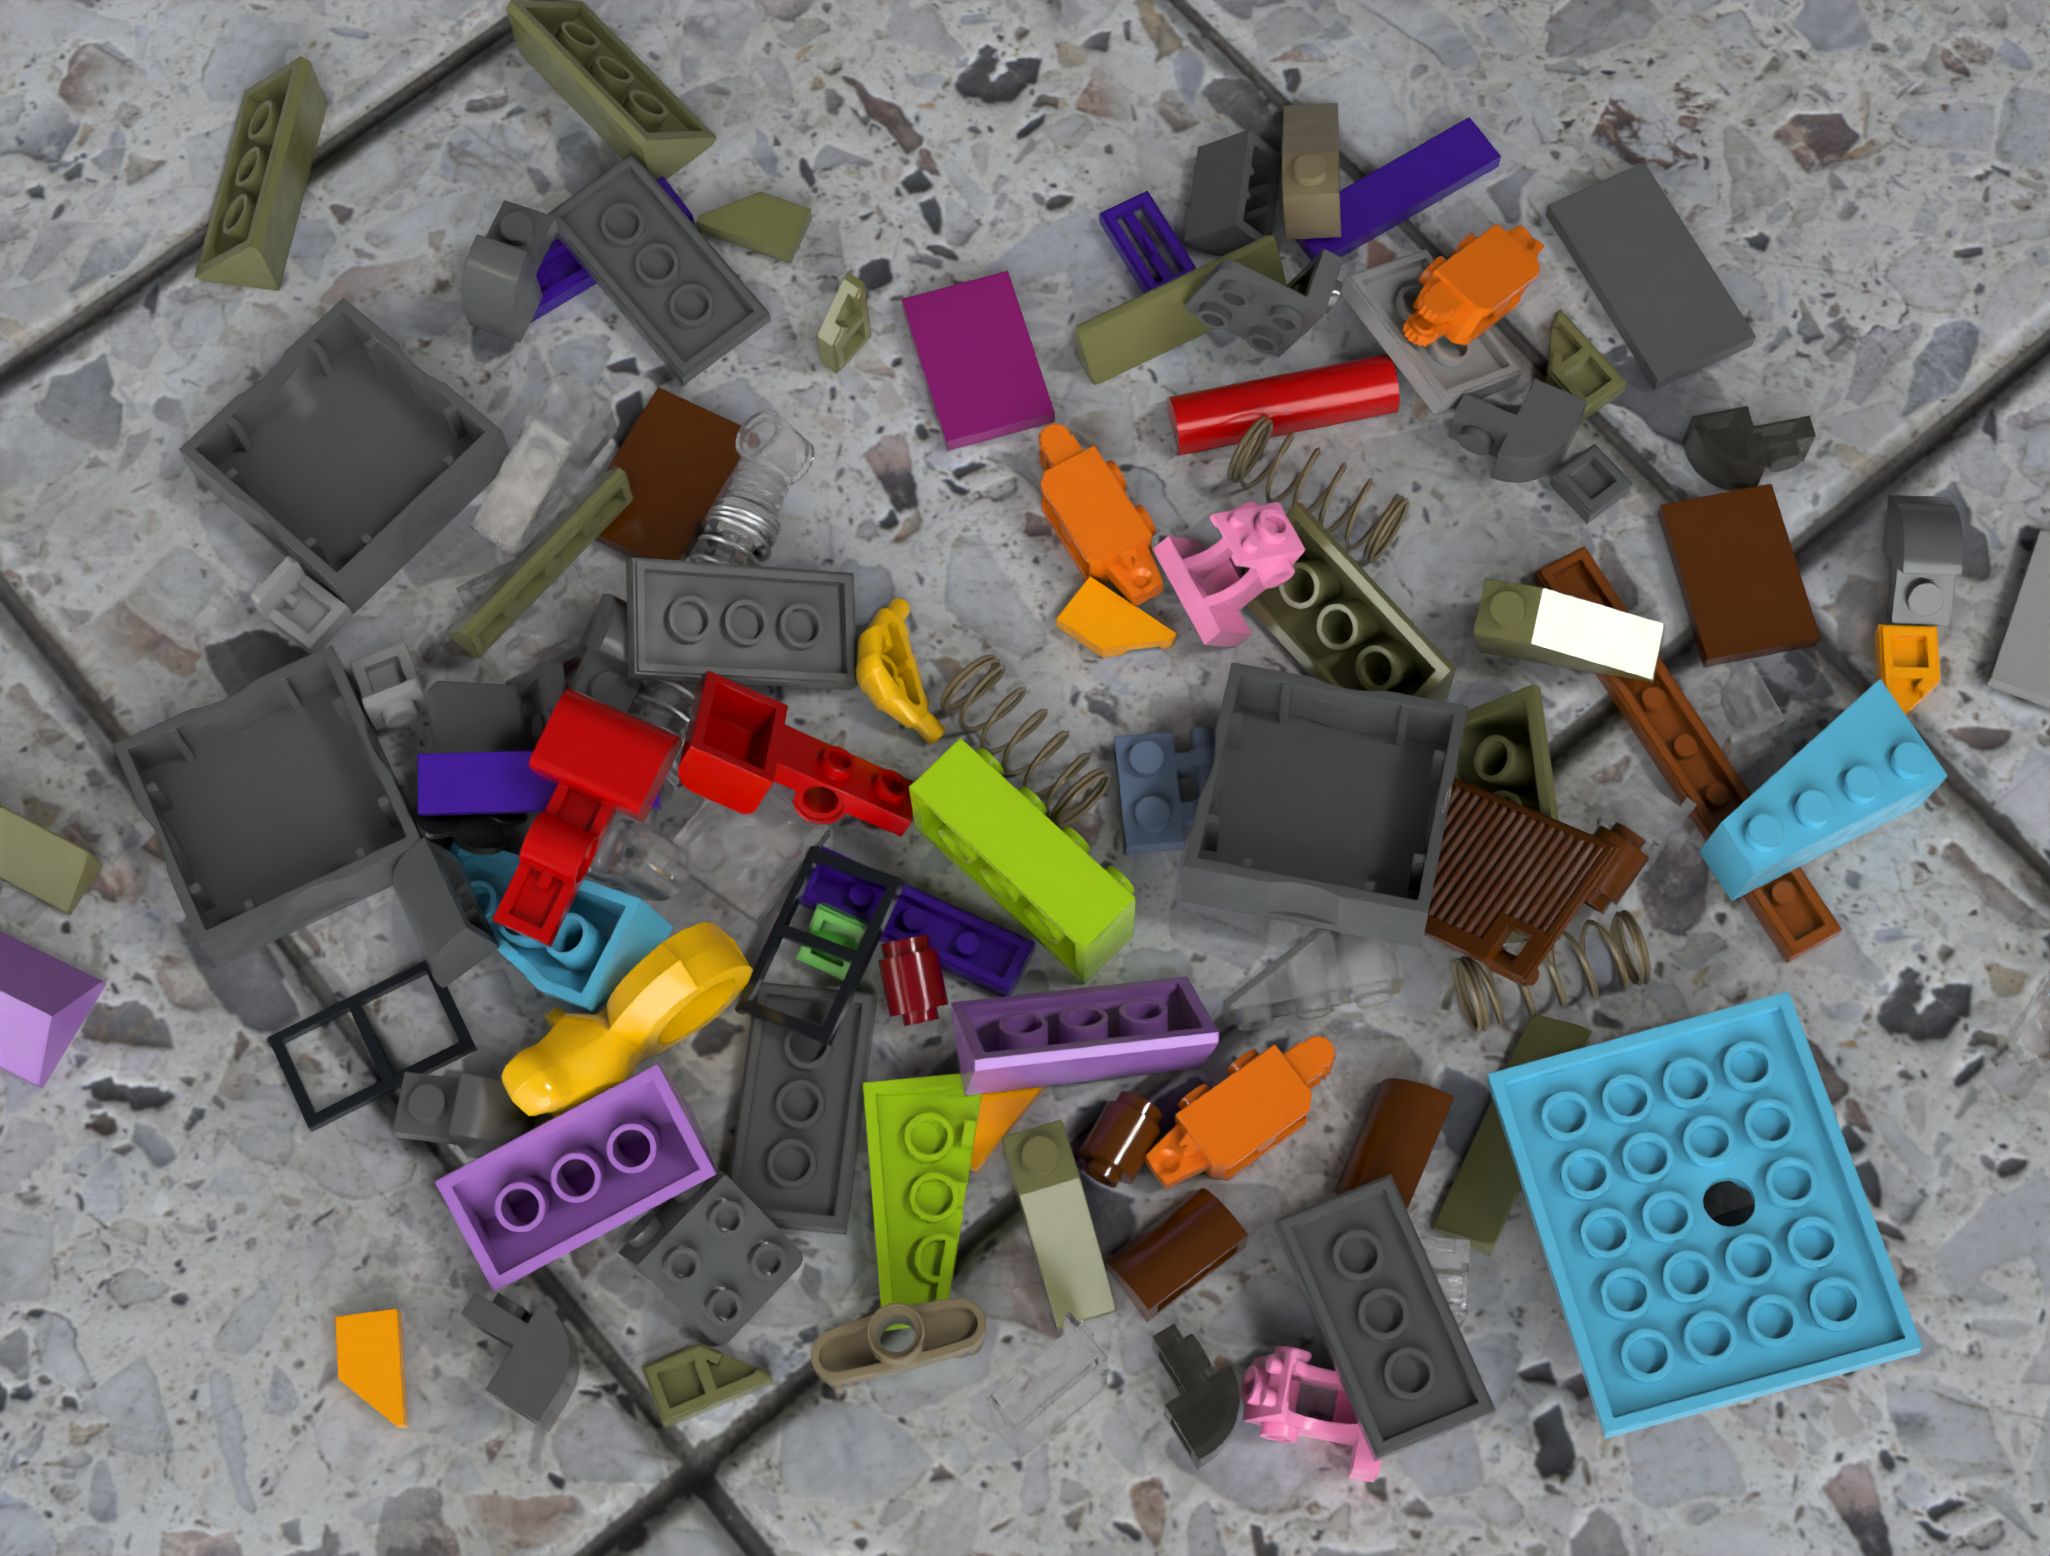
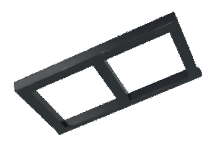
[735,846,906,1046]
[266,960,478,1132]

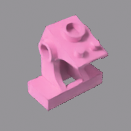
[1152,501,1306,647]
[1241,1346,1381,1483]

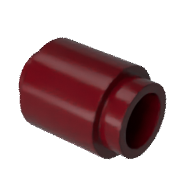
[878,934,949,1026]

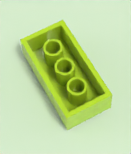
[909,738,1136,985]

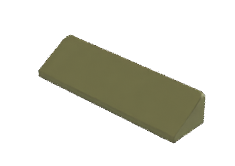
[1075,235,1287,385]
[447,467,633,659]
[0,805,103,915]
[1432,1014,1592,1256]

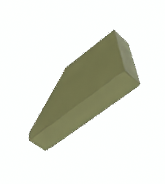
[696,192,812,263]
[817,273,871,373]
[1545,309,1627,422]
[641,1343,774,1429]

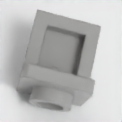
[251,556,353,654]
[350,641,429,730]

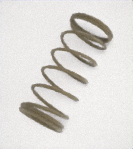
[1227,416,1410,563]
[940,654,1111,827]
[1452,910,1651,1034]

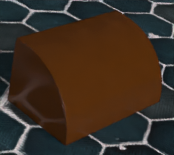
[1334,1078,1455,1209]
[1104,1188,1248,1322]

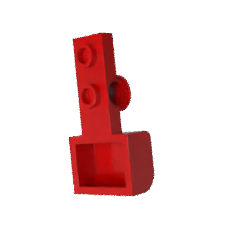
[678,670,914,837]
[492,688,683,948]

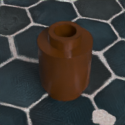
[1584,822,1649,915]
[1079,1091,1163,1188]

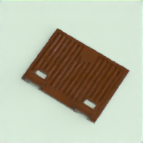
[1424,777,1621,986]

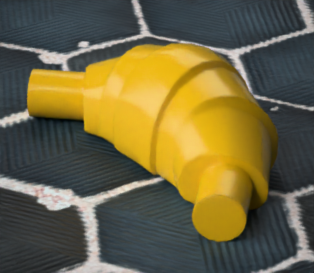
[855,598,946,745]

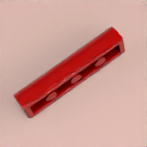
[1167,353,1400,456]

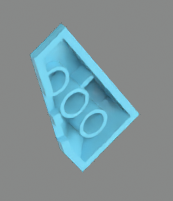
[449,842,673,1012]

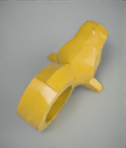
[502,922,753,1117]

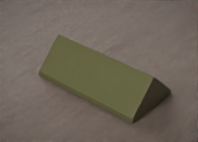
[506,0,717,180]
[195,56,328,291]
[1241,502,1456,702]
[1455,684,1561,944]

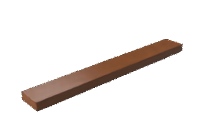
[1533,546,1842,963]

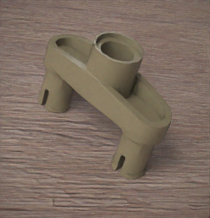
[811,1298,987,1389]

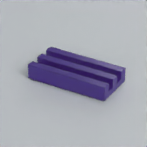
[1099,190,1197,294]

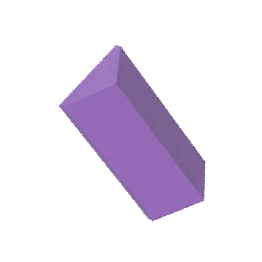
[0,931,106,1089]
[951,976,1219,1096]
[435,1062,717,1292]

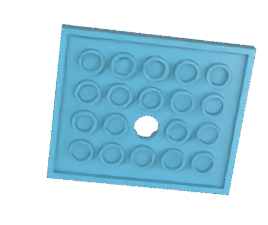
[1487,991,1923,1439]

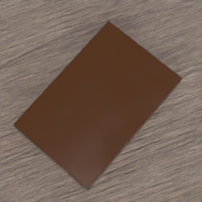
[595,387,758,561]
[1657,483,1820,667]

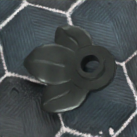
[413,805,528,855]

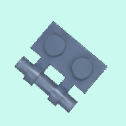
[1114,726,1214,855]

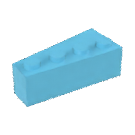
[1699,679,1948,901]

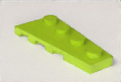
[863,1073,982,1331]

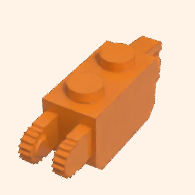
[1402,223,1545,347]
[1038,422,1164,606]
[1145,1035,1336,1190]

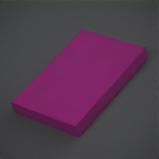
[901,271,1055,451]

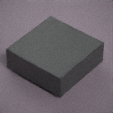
[1549,443,1633,524]

